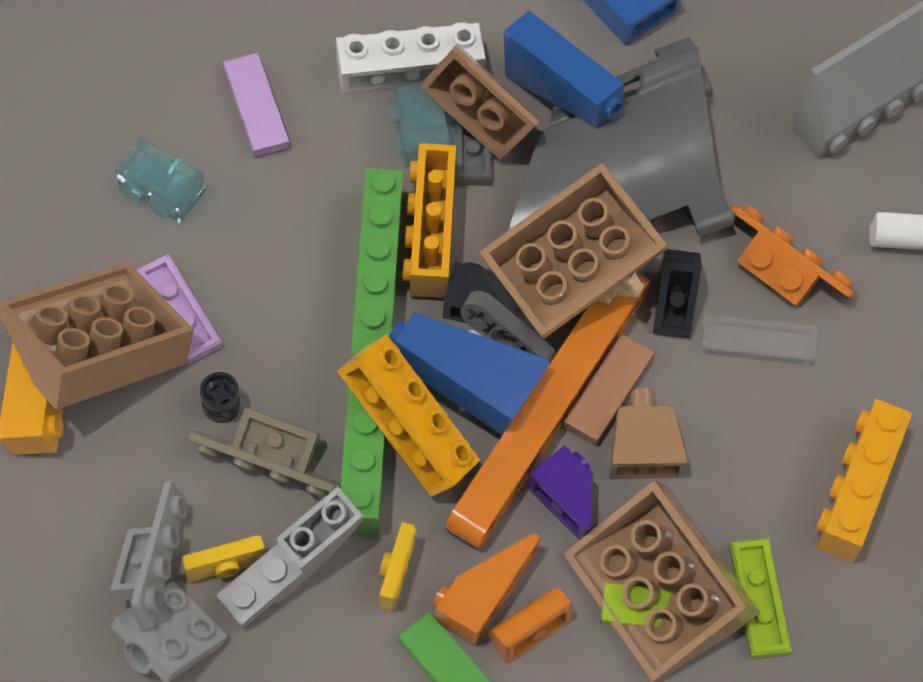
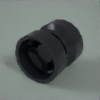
[200,372,240,423]

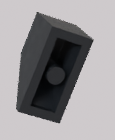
[653,249,702,338]
[442,262,520,334]

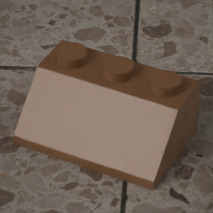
[419,44,539,160]

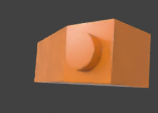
[433,533,541,647]

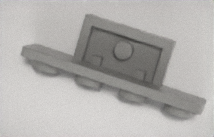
[110,481,187,628]

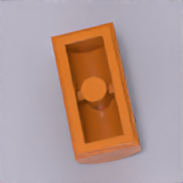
[488,587,571,664]

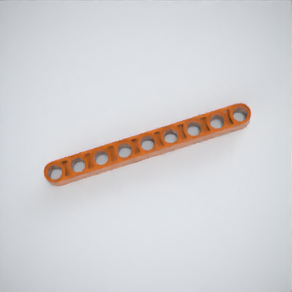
[445,272,652,549]

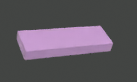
[223,53,290,157]
[136,254,223,365]

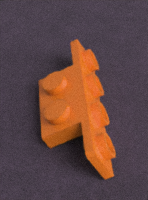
[730,204,858,306]

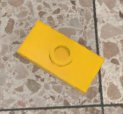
[379,522,416,612]
[182,535,265,584]

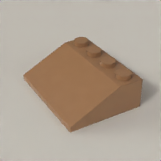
[479,162,669,339]
[0,262,194,410]
[563,480,760,682]

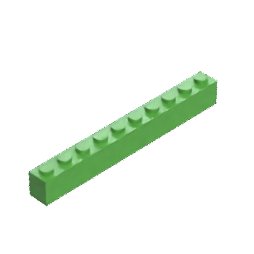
[341,168,403,536]

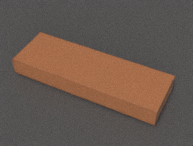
[563,334,654,446]

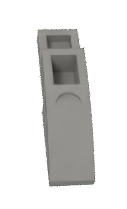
[217,487,364,628]

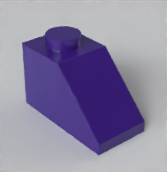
[528,445,592,540]

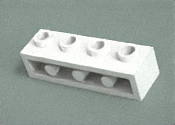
[336,23,485,94]

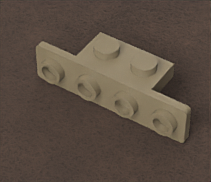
[188,407,341,497]

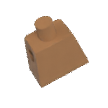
[609,388,688,479]

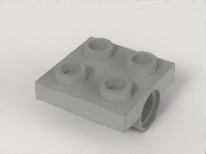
[111,581,228,682]

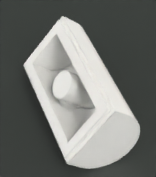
[869,212,923,250]

